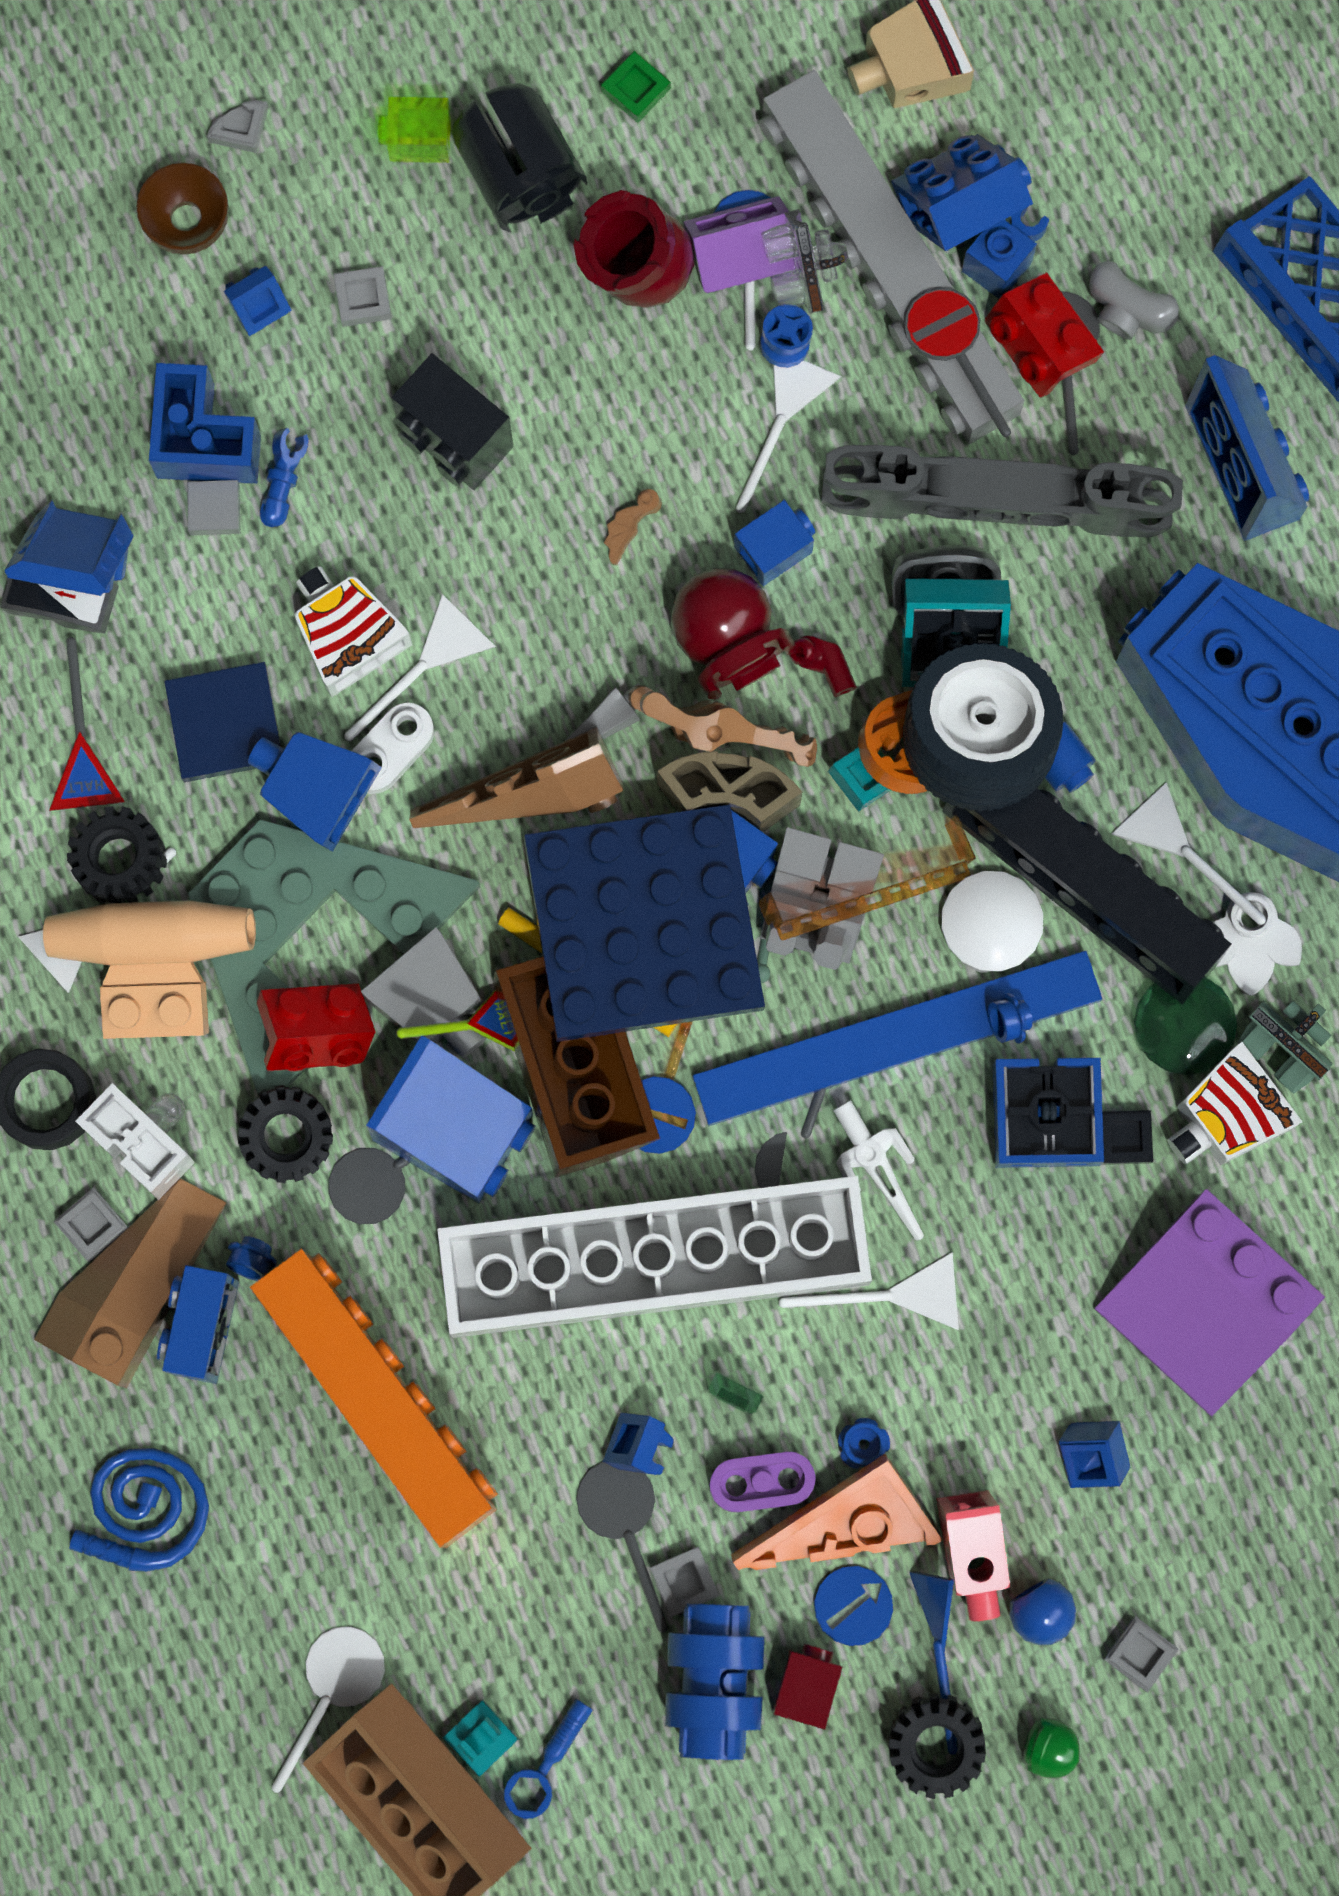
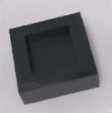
[1101,1110,1154,1165]

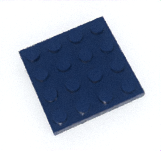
[524,805,765,1042]

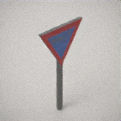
[49,637,126,811]

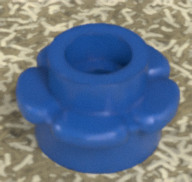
[988,993,1032,1044]
[226,1236,277,1281]
[838,1418,890,1469]

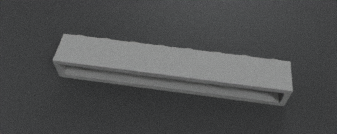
[759,69,1025,444]

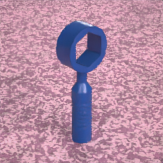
[504,1698,593,1819]

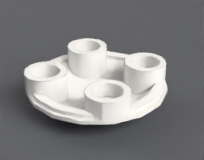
[941,871,1043,973]

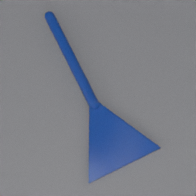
[909,1571,958,1755]

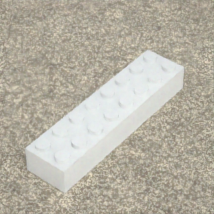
[437,1176,872,1338]

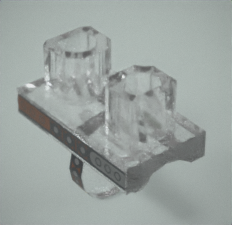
[761,209,848,314]

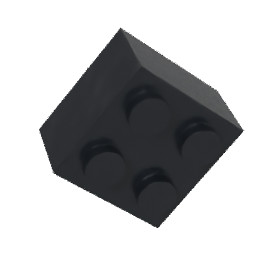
[391,353,514,491]

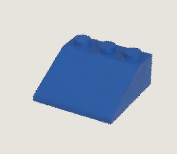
[1185,355,1309,541]

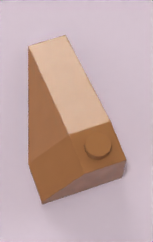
[34,1179,227,1389]

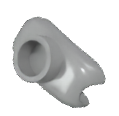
[1090,261,1179,340]

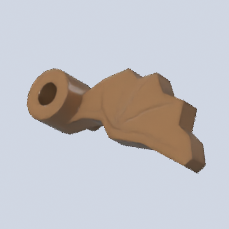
[604,489,662,565]

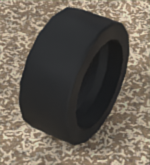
[0,1049,96,1151]

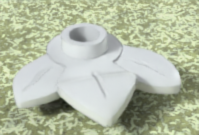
[1213,892,1302,996]

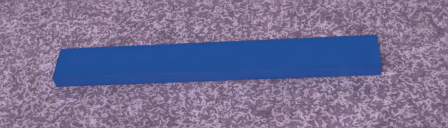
[693,951,1103,1127]

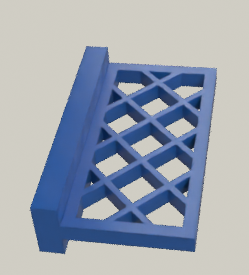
[1213,176,1339,403]

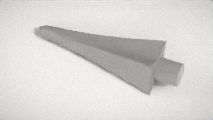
[565,683,640,741]

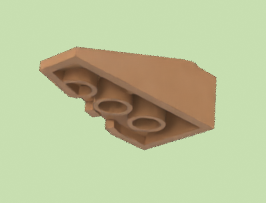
[409,727,623,828]

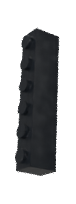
[942,788,1232,1005]

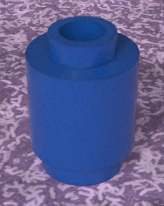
[1045,722,1096,793]

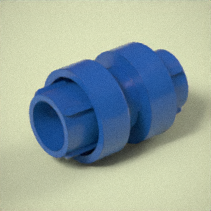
[665,1603,765,1760]

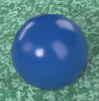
[1009,1579,1076,1645]

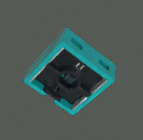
[901,579,1011,687]

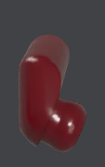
[789,635,857,697]

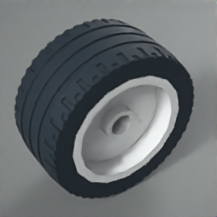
[903,643,1063,811]

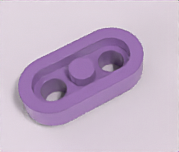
[710,1452,815,1513]

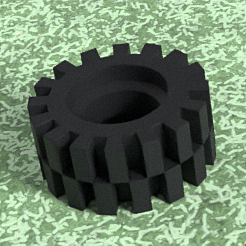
[67,806,167,904]
[237,1085,333,1183]
[889,1693,986,1799]

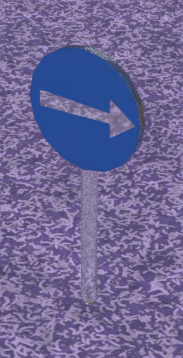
[814,1566,930,1700]

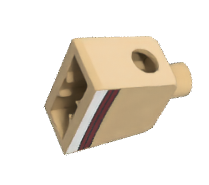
[847,0,974,108]

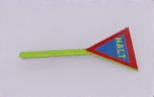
[397,990,515,1052]

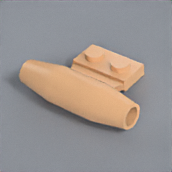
[43,900,256,1039]

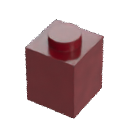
[772,1644,843,1730]

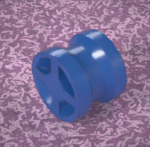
[760,304,813,368]

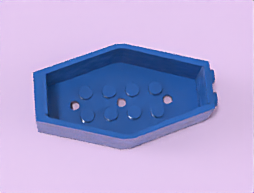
[1116,563,1339,882]

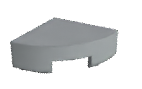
[207,100,269,153]

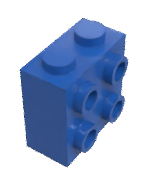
[891,134,1033,251]

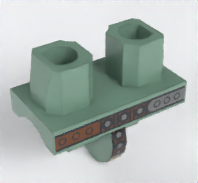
[1237,1001,1333,1094]

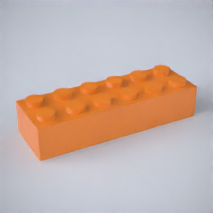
[250,1248,498,1548]

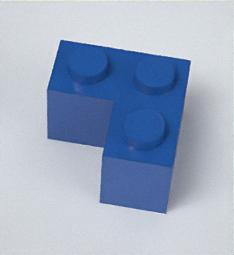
[149,363,261,484]

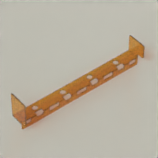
[759,816,976,941]

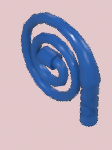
[69,1448,209,1572]

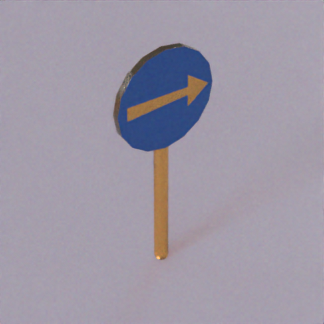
[639,1021,696,1154]

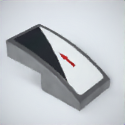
[0,578,119,634]

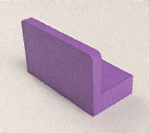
[683,196,800,293]

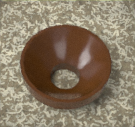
[136,163,229,255]

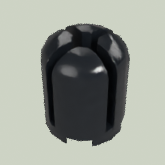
[453,83,588,232]

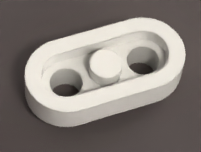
[352,703,434,794]

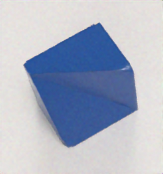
[1059,1421,1130,1488]

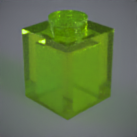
[378,97,451,163]

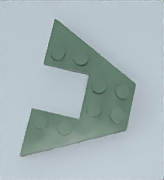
[188,819,480,1095]

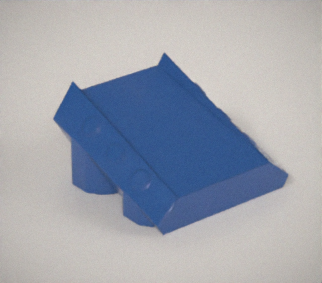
[5,500,134,596]

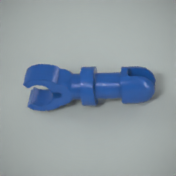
[260,428,309,527]

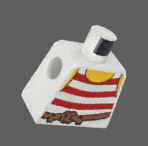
[294,566,412,697]
[1167,1042,1302,1165]

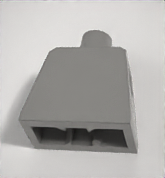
[361,927,486,1059]

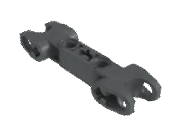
[822,445,1183,537]

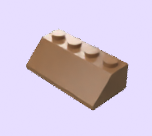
[302,1683,532,1896]

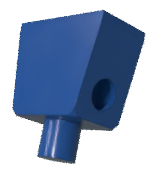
[248,732,382,852]

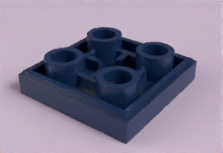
[164,662,282,783]

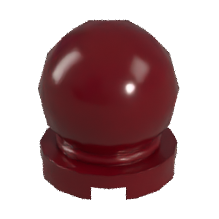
[573,190,695,308]
[671,568,797,700]

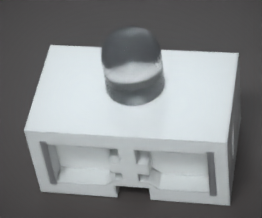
[75,1083,195,1200]

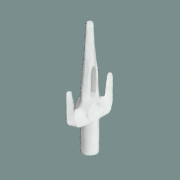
[833,1100,924,1241]

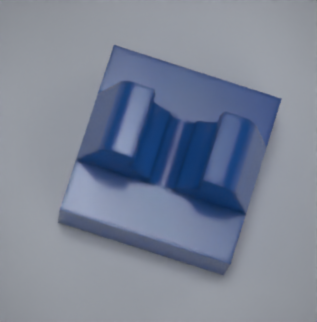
[223,265,292,337]
[602,1413,674,1475]

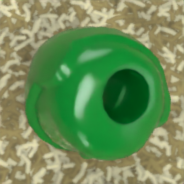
[1023,1718,1080,1778]

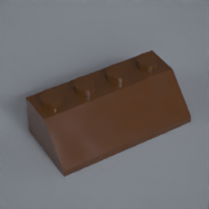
[493,957,660,1178]

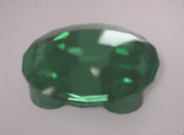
[1133,978,1237,1075]

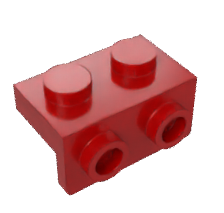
[985,272,1104,398]
[256,983,376,1071]

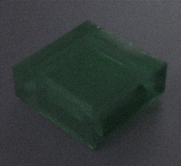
[708,1372,764,1416]

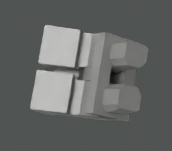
[760,827,884,970]

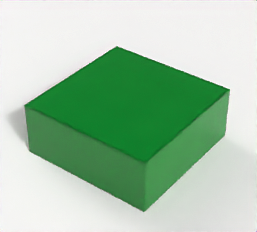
[601,51,671,124]

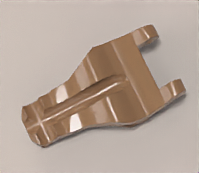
[628,685,817,767]

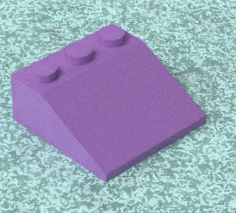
[1094,1189,1325,1417]

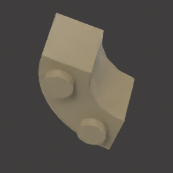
[657,751,803,832]

